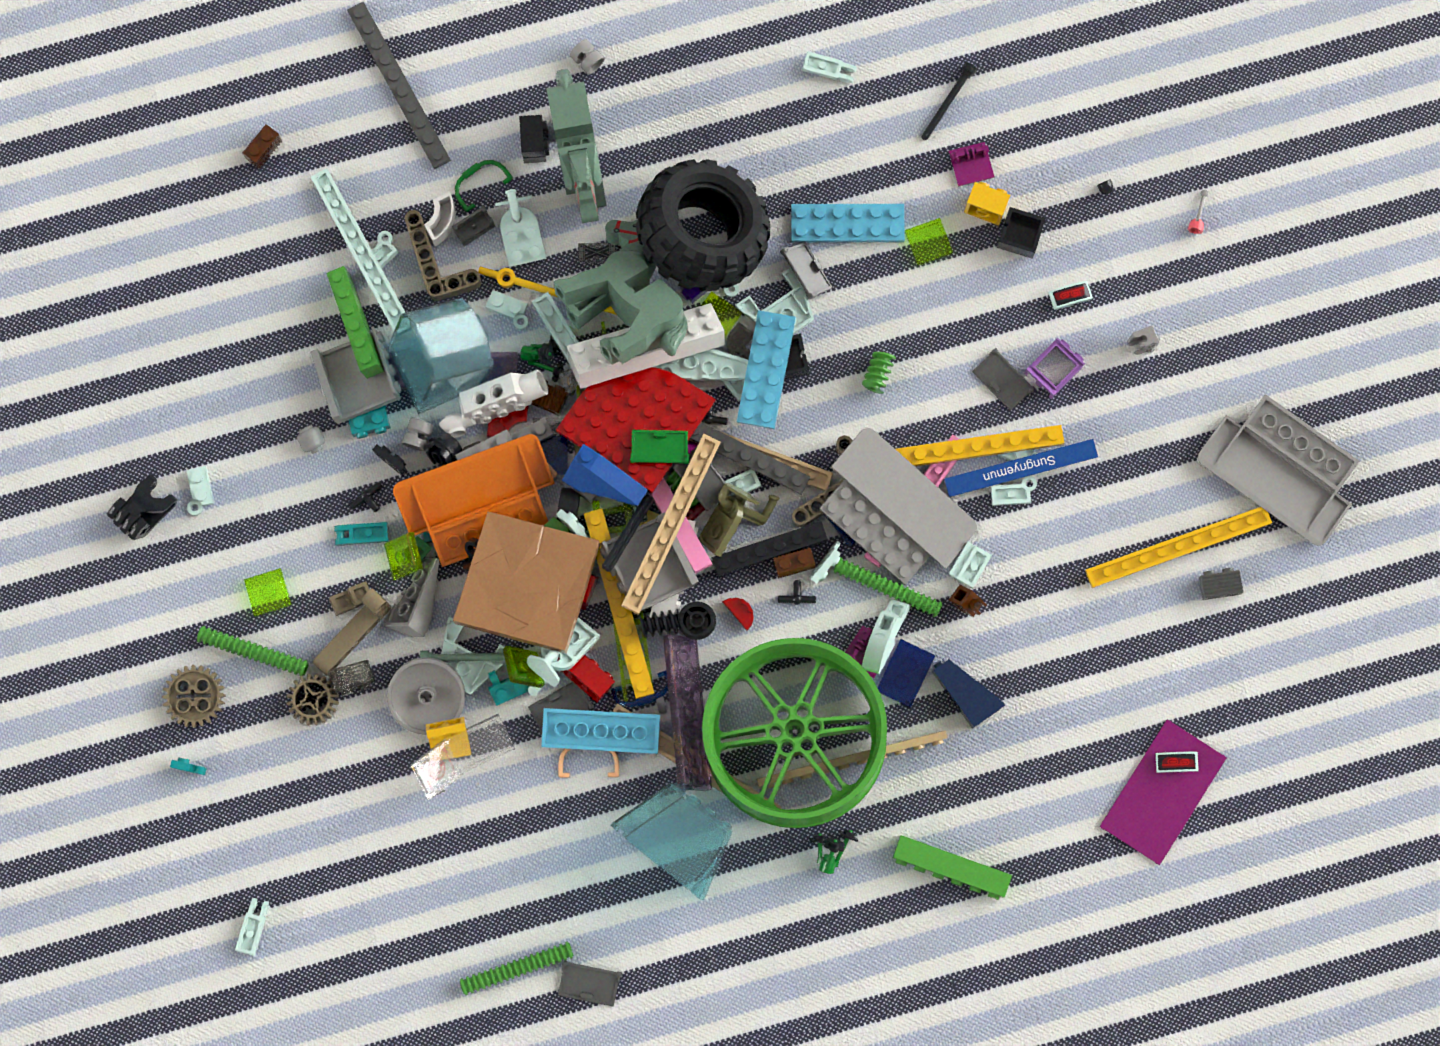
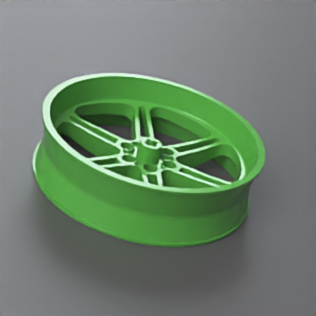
[702,638,887,828]

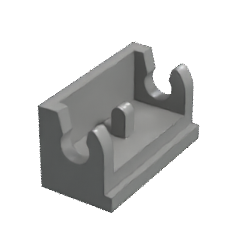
[1127,326,1159,355]

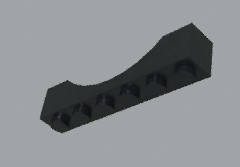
[712,521,828,578]

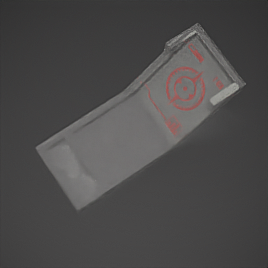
[410,713,515,800]

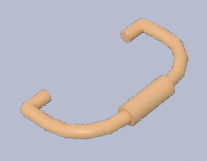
[558,748,619,778]

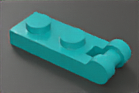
[334,522,389,546]

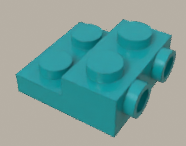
[349,405,391,439]

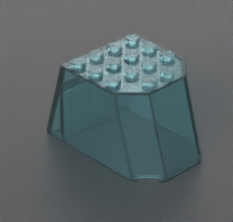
[388,298,494,415]
[610,782,733,902]

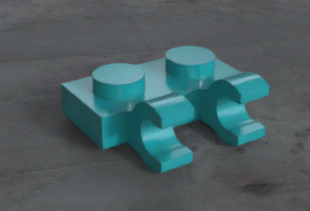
[488,662,530,706]

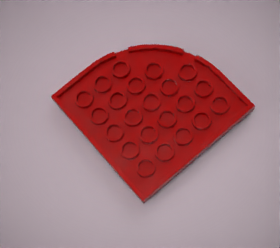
[556,367,716,494]

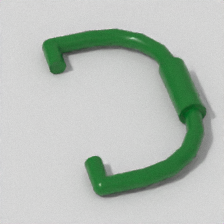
[455,160,513,212]

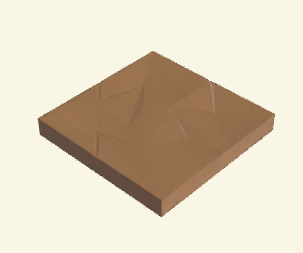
[453,512,600,654]

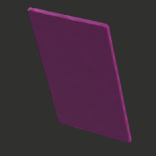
[1099,719,1227,865]

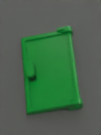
[630,430,690,464]

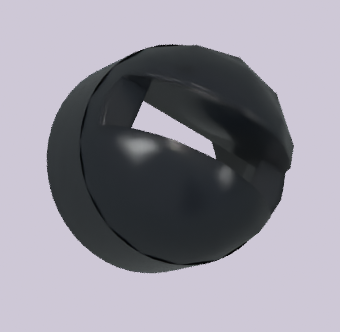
[1097,179,1113,194]

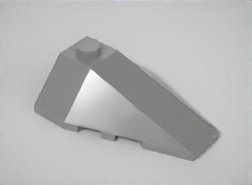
[384,558,439,637]

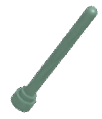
[420,650,514,662]

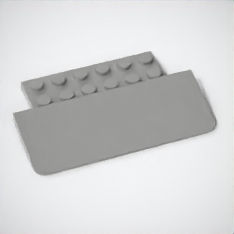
[1198,394,1360,546]
[819,428,977,585]

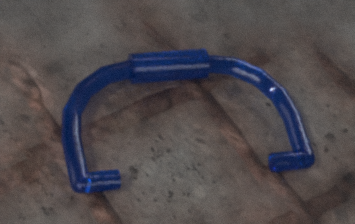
[611,670,671,707]

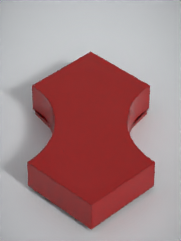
[487,405,529,438]

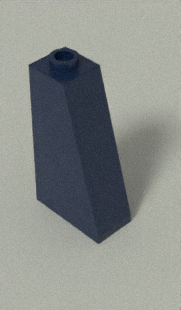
[932,659,1005,729]

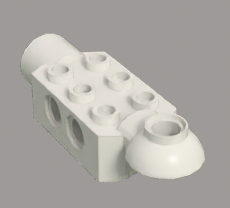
[439,370,548,438]

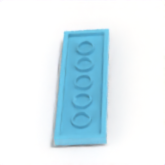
[791,204,905,243]
[737,310,796,430]
[541,708,661,754]

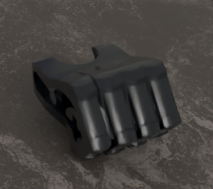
[107,475,178,540]

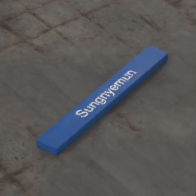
[944,439,1098,497]

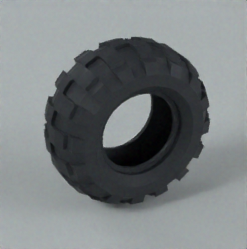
[635,159,770,291]

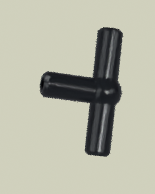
[702,404,728,425]
[349,482,383,512]
[778,580,816,605]

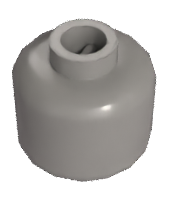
[297,424,325,454]

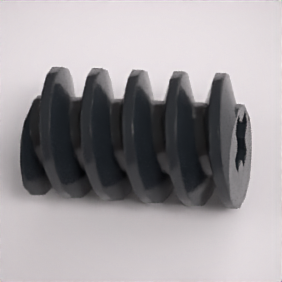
[639,609,681,638]

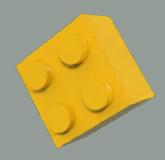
[964,182,1010,226]

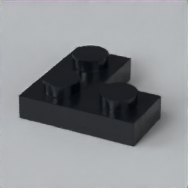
[372,444,408,477]

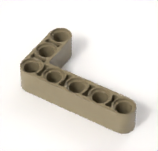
[405,210,482,301]
[792,435,852,527]
[312,588,392,676]

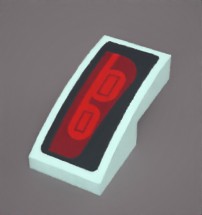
[1048,281,1093,310]
[1156,752,1198,773]

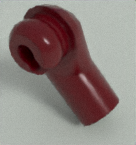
[686,502,705,521]

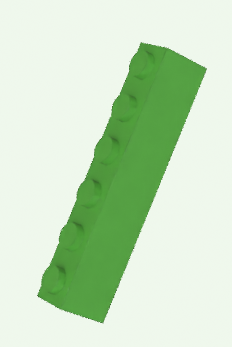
[326,266,385,379]
[892,835,1012,900]

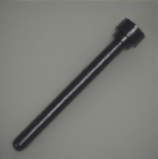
[921,62,978,140]

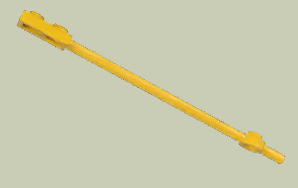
[478,266,617,315]

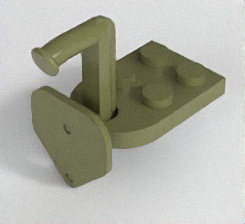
[698,483,780,557]

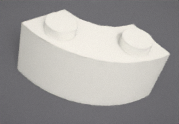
[424,191,456,246]

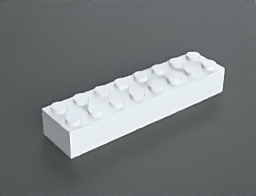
[567,303,725,389]

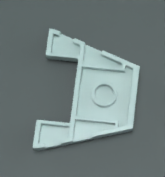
[735,267,814,335]
[441,617,515,695]

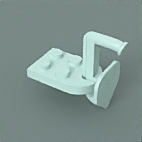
[494,189,546,267]
[527,618,600,697]

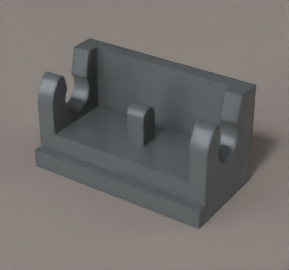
[452,206,496,247]

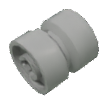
[570,39,605,75]
[402,418,434,451]

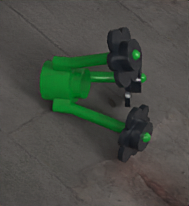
[521,335,564,383]
[809,829,858,874]

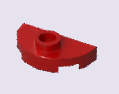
[722,598,754,631]

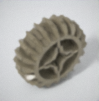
[286,673,339,726]

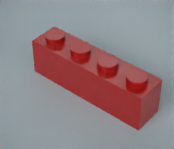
[540,650,615,703]

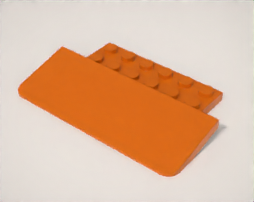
[393,434,555,567]

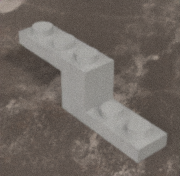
[455,418,554,460]

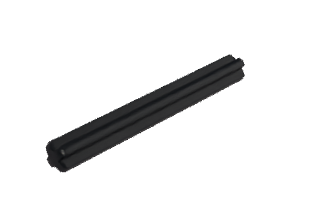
[602,494,654,572]

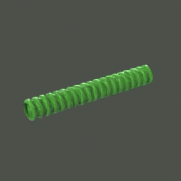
[833,557,942,617]
[197,626,308,676]
[460,941,574,996]

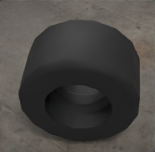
[557,487,580,522]

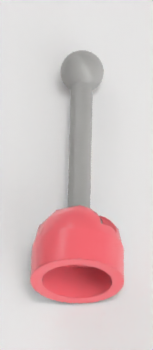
[1188,190,1208,234]

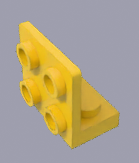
[426,717,471,762]

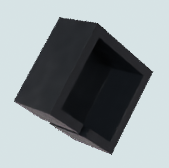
[519,115,550,163]
[996,207,1046,259]
[784,333,809,380]

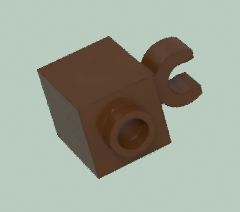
[949,584,987,617]

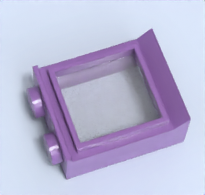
[1024,338,1085,399]

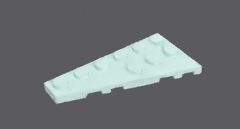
[654,349,748,381]

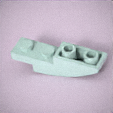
[862,599,910,674]

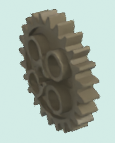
[162,665,226,728]

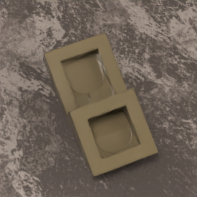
[329,581,370,616]

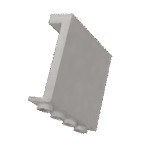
[310,326,401,424]
[599,513,699,614]

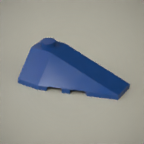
[562,444,648,506]

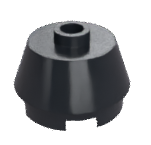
[425,433,463,466]
[679,601,716,640]

